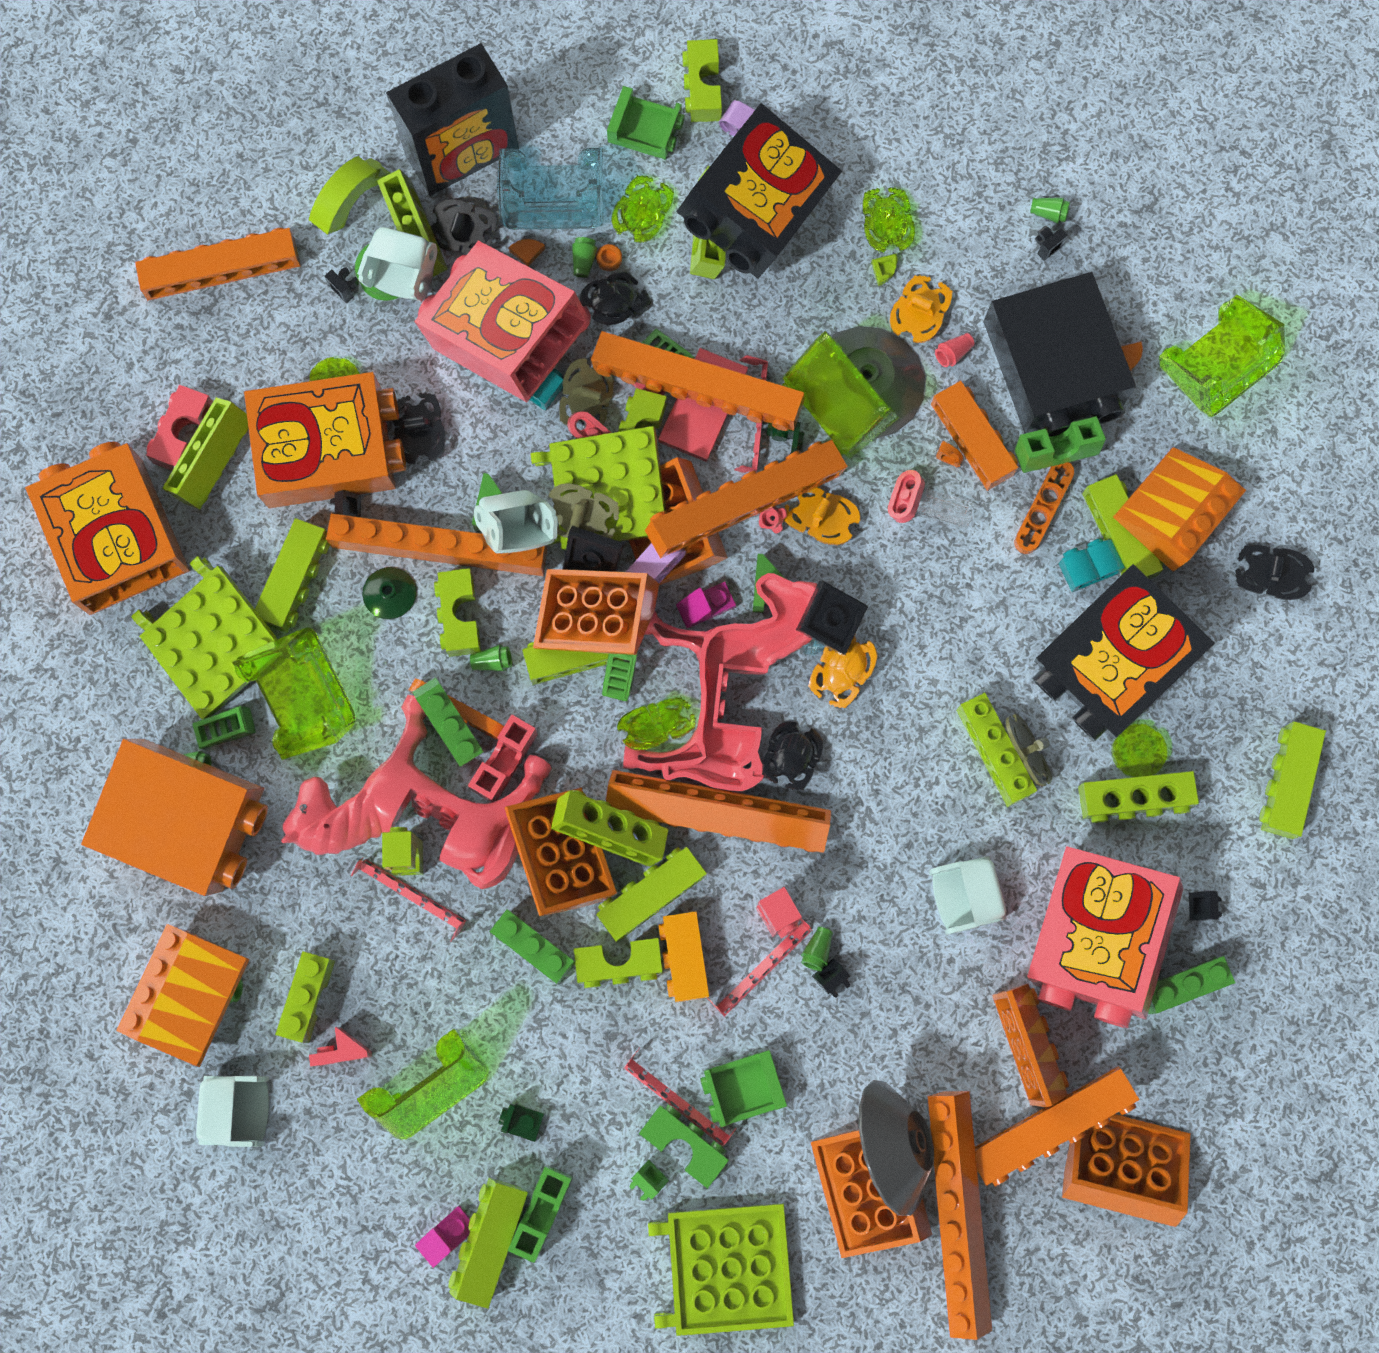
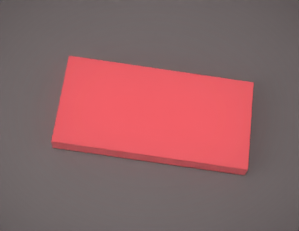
[658,348,748,462]

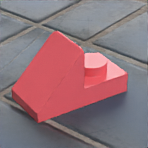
[309,1027,372,1067]

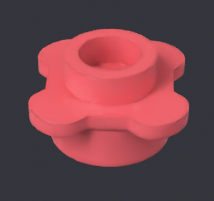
[759,507,787,533]

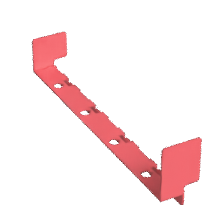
[734,355,768,473]
[351,857,466,942]
[707,918,813,1017]
[624,1047,736,1147]

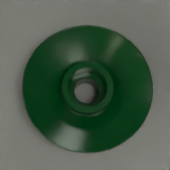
[362,567,416,619]

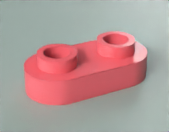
[567,411,612,439]
[888,470,925,523]

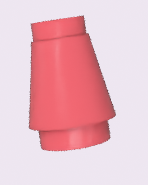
[935,333,975,367]

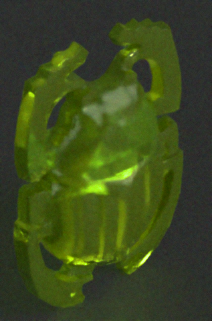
[611,175,674,243]
[862,187,915,252]
[617,697,696,750]

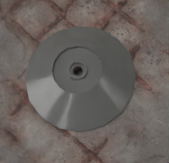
[805,326,925,440]
[859,1080,934,1216]

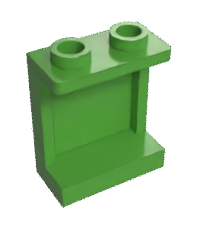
[607,86,685,160]
[700,1050,787,1127]

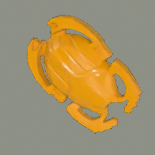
[890,275,953,343]
[783,487,860,545]
[808,634,878,708]

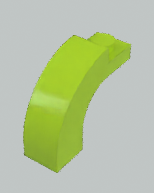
[308,156,390,235]

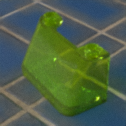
[1159,295,1285,417]
[782,331,899,459]
[232,627,355,760]
[357,1028,489,1140]

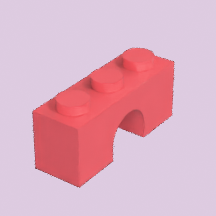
[146,385,213,470]
[468,715,538,802]
[756,887,802,939]

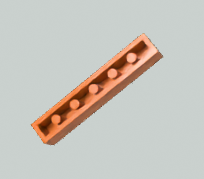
[135,228,301,301]
[975,1066,1139,1186]

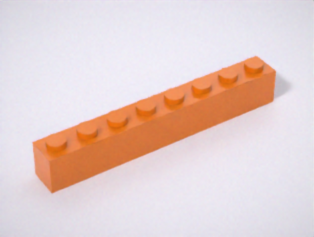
[591,331,804,431]
[645,440,848,559]
[326,513,547,576]
[606,770,831,853]
[928,1091,992,1340]

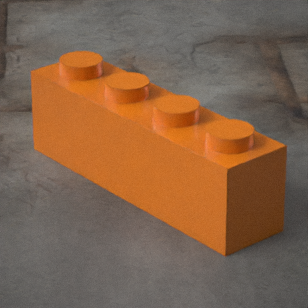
[931,381,1019,491]

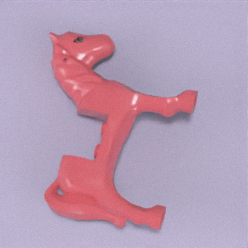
[623,573,817,791]
[281,695,552,889]

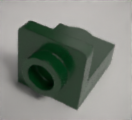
[767,422,805,454]
[498,1103,545,1142]

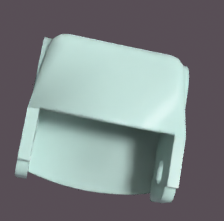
[357,227,437,302]
[474,490,558,553]
[929,856,1007,935]
[196,1076,269,1147]

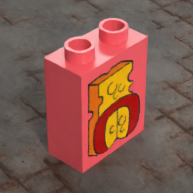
[414,240,590,402]
[1027,846,1184,1028]

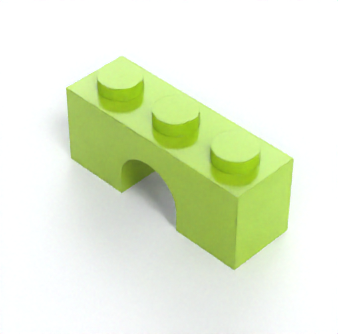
[682,39,722,122]
[618,388,667,432]
[434,568,481,657]
[382,827,423,876]
[574,938,663,988]
[275,951,335,1043]

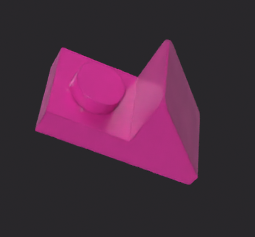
[676,582,736,629]
[415,1205,470,1268]

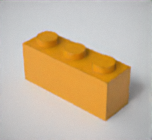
[658,912,709,1003]

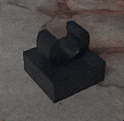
[1035,225,1068,261]
[324,267,359,303]
[330,490,361,517]
[1189,891,1222,921]
[812,958,850,998]

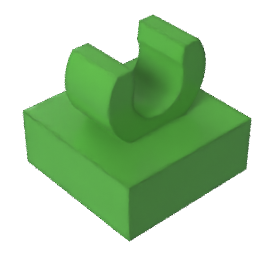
[629,1160,669,1201]

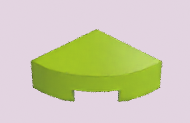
[871,253,898,286]

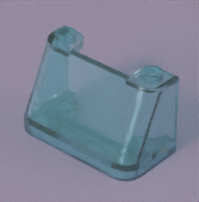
[497,148,604,230]

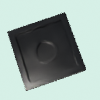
[562,526,623,572]
[796,580,868,655]

